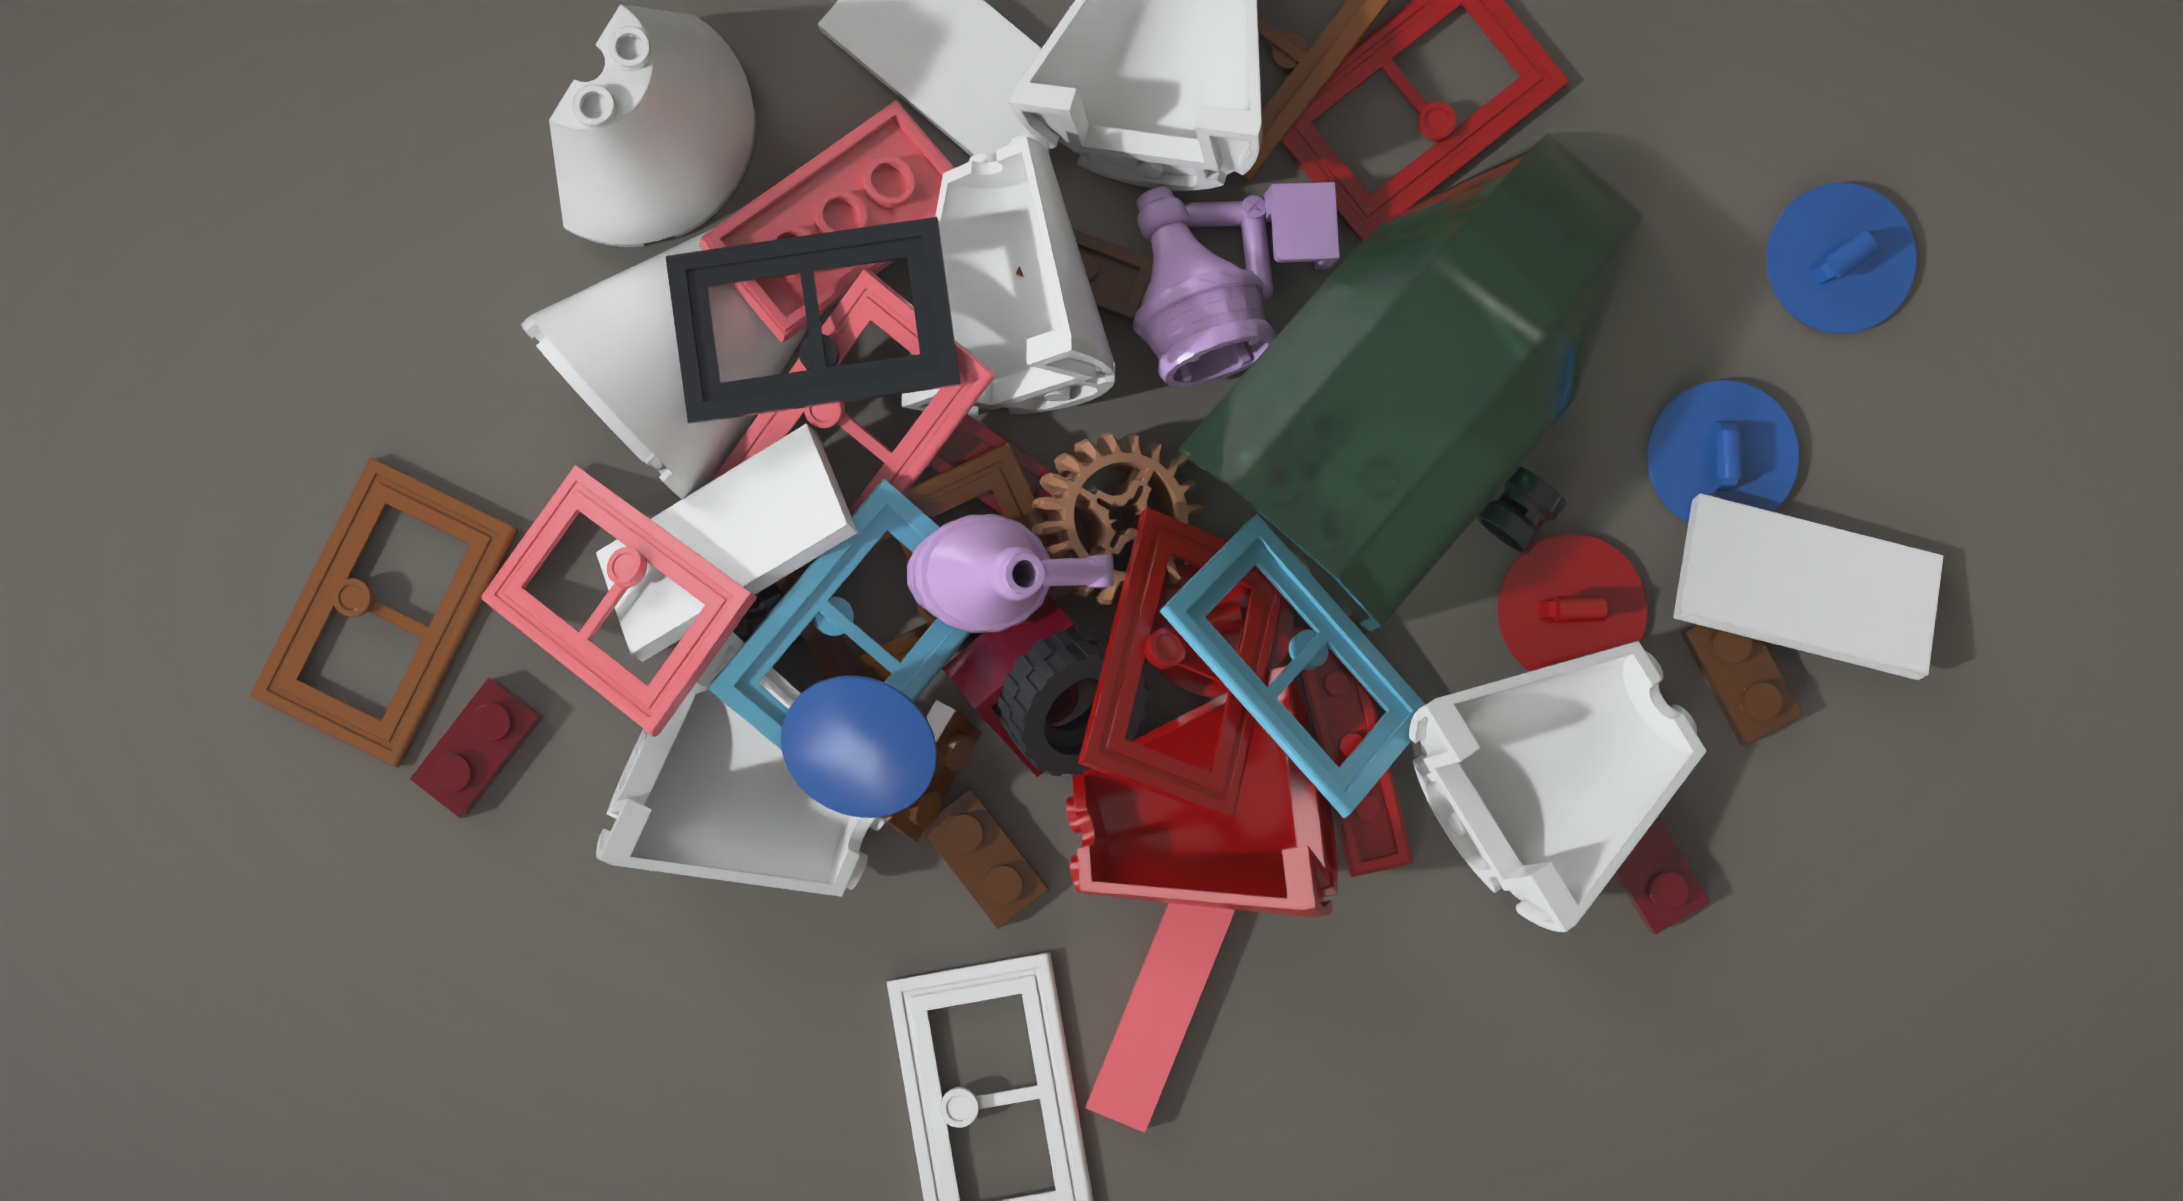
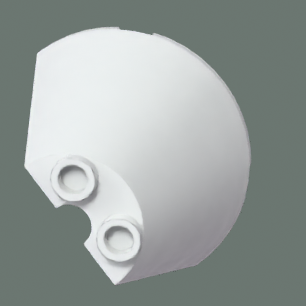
[1008,0,1263,191]
[549,4,756,247]
[902,135,1115,415]
[521,228,808,499]
[596,632,885,897]
[1409,641,1707,932]

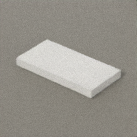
[817,0,1042,157]
[596,423,858,662]
[1673,493,1944,680]

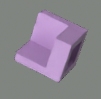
[1262,182,1340,270]

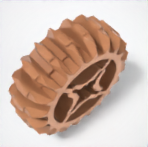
[1031,433,1204,606]

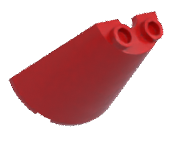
[1066,666,1338,918]

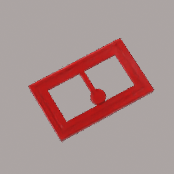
[1281,0,1569,246]
[1078,507,1284,820]

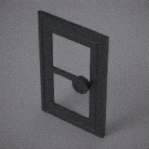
[666,217,961,424]

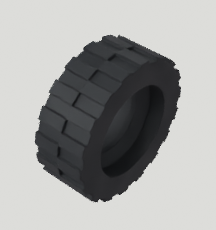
[998,627,1149,777]

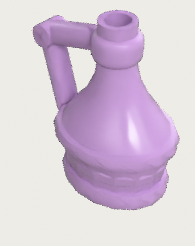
[1133,187,1278,387]
[907,514,1114,633]

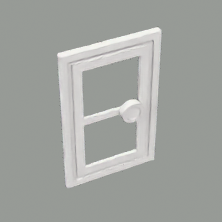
[887,952,1094,1201]

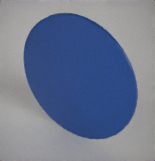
[1766,183,1917,334]
[1647,380,1799,523]
[781,676,937,818]

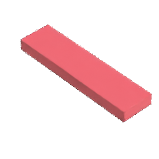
[1086,903,1235,1133]

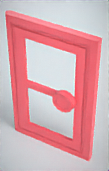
[713,268,996,516]
[482,465,757,737]

